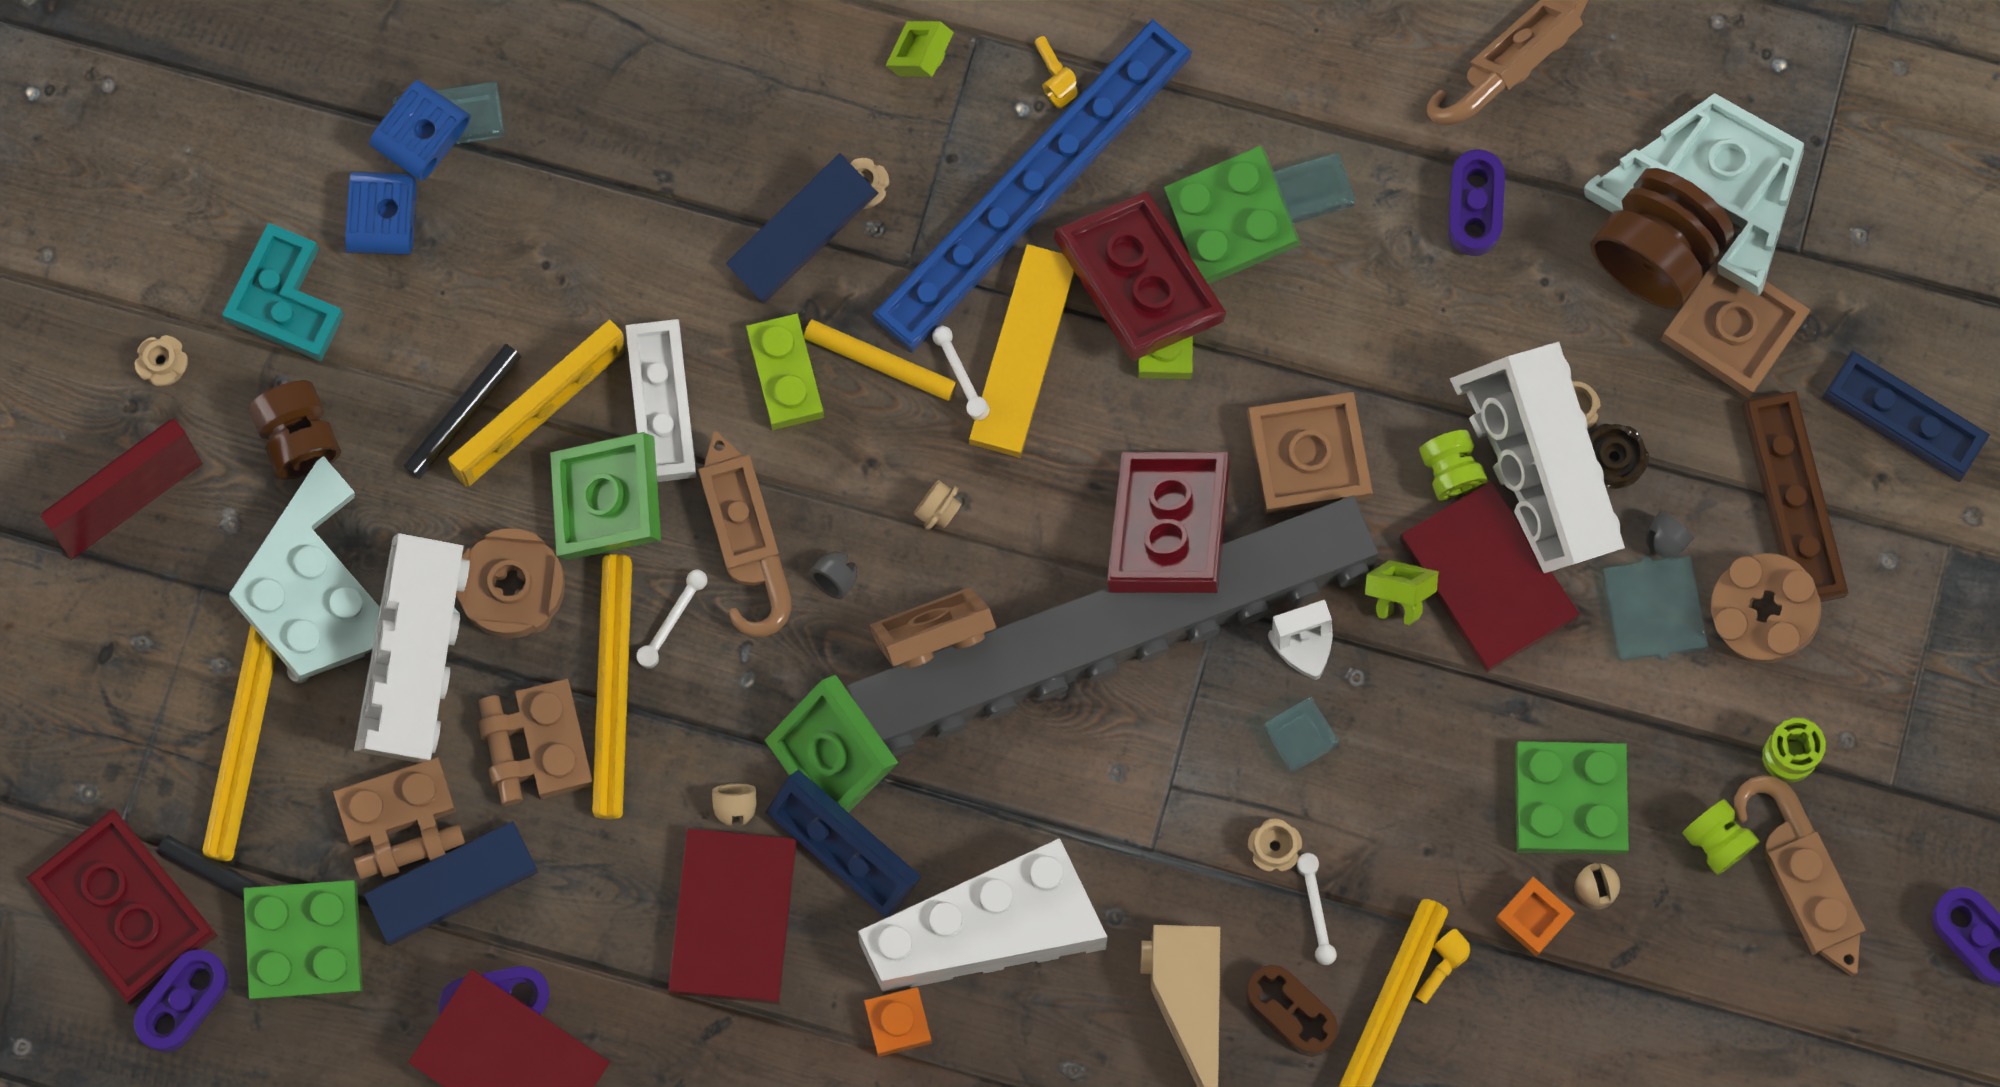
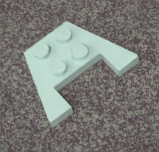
[1584,93,1804,296]
[229,456,459,681]

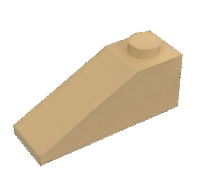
[1140,925,1220,1087]

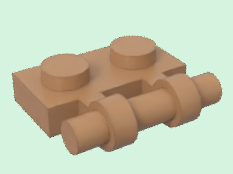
[478,678,593,806]
[333,757,466,879]

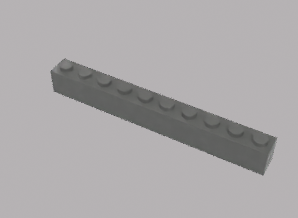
[847,495,1379,757]

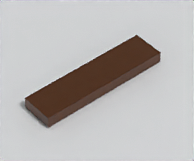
[1741,391,1849,602]

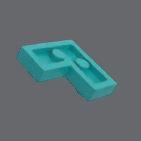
[222,223,344,362]

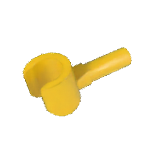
[1034,36,1078,109]
[1415,929,1470,1004]

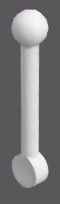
[932,326,990,420]
[637,570,707,669]
[1297,853,1337,965]

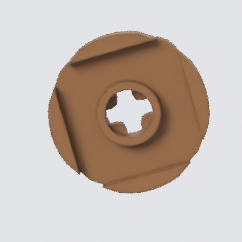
[456,528,565,638]
[1711,553,1822,663]

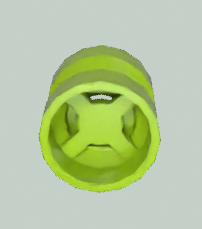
[1419,430,1488,501]
[1762,718,1826,783]
[1682,799,1760,876]

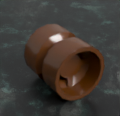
[248,380,341,480]

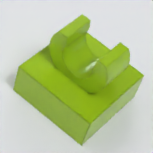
[1365,560,1439,625]

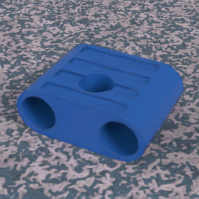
[369,80,471,181]
[345,172,417,255]

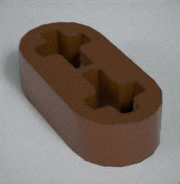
[1246,965,1338,1057]

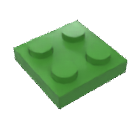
[1164,146,1301,285]
[550,432,661,560]
[765,675,898,813]
[1515,741,1629,855]
[243,880,363,1000]

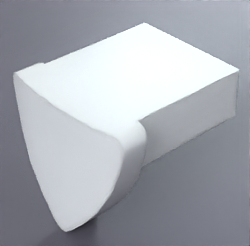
[1268,599,1333,680]

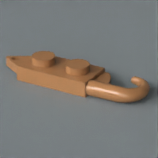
[1427,0,1588,125]
[698,431,792,637]
[1734,775,1866,977]

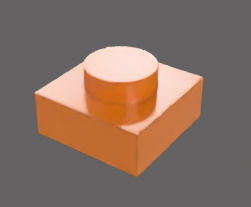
[1495,876,1575,957]
[864,987,932,1057]

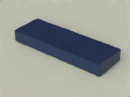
[726,153,879,303]
[1822,350,1990,482]
[765,769,921,918]
[364,821,539,946]

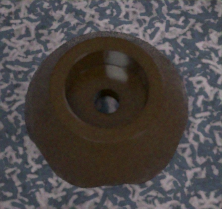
[1589,424,1649,489]

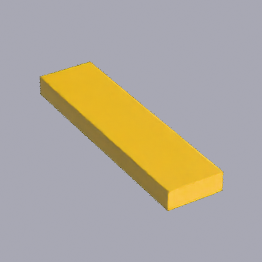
[969,244,1075,458]
[448,319,626,487]

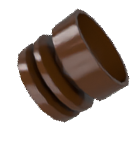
[1590,168,1734,309]

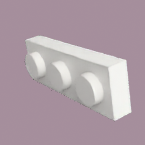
[625,319,697,482]

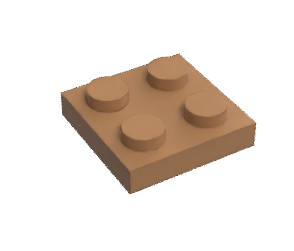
[1661,251,1811,399]
[1247,392,1373,515]
[870,587,996,668]

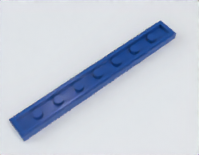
[873,19,1192,353]

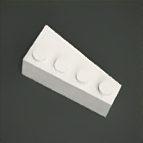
[1450,342,1625,573]
[354,533,470,763]
[858,838,1108,993]

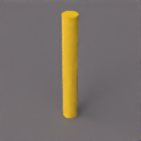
[804,319,958,401]

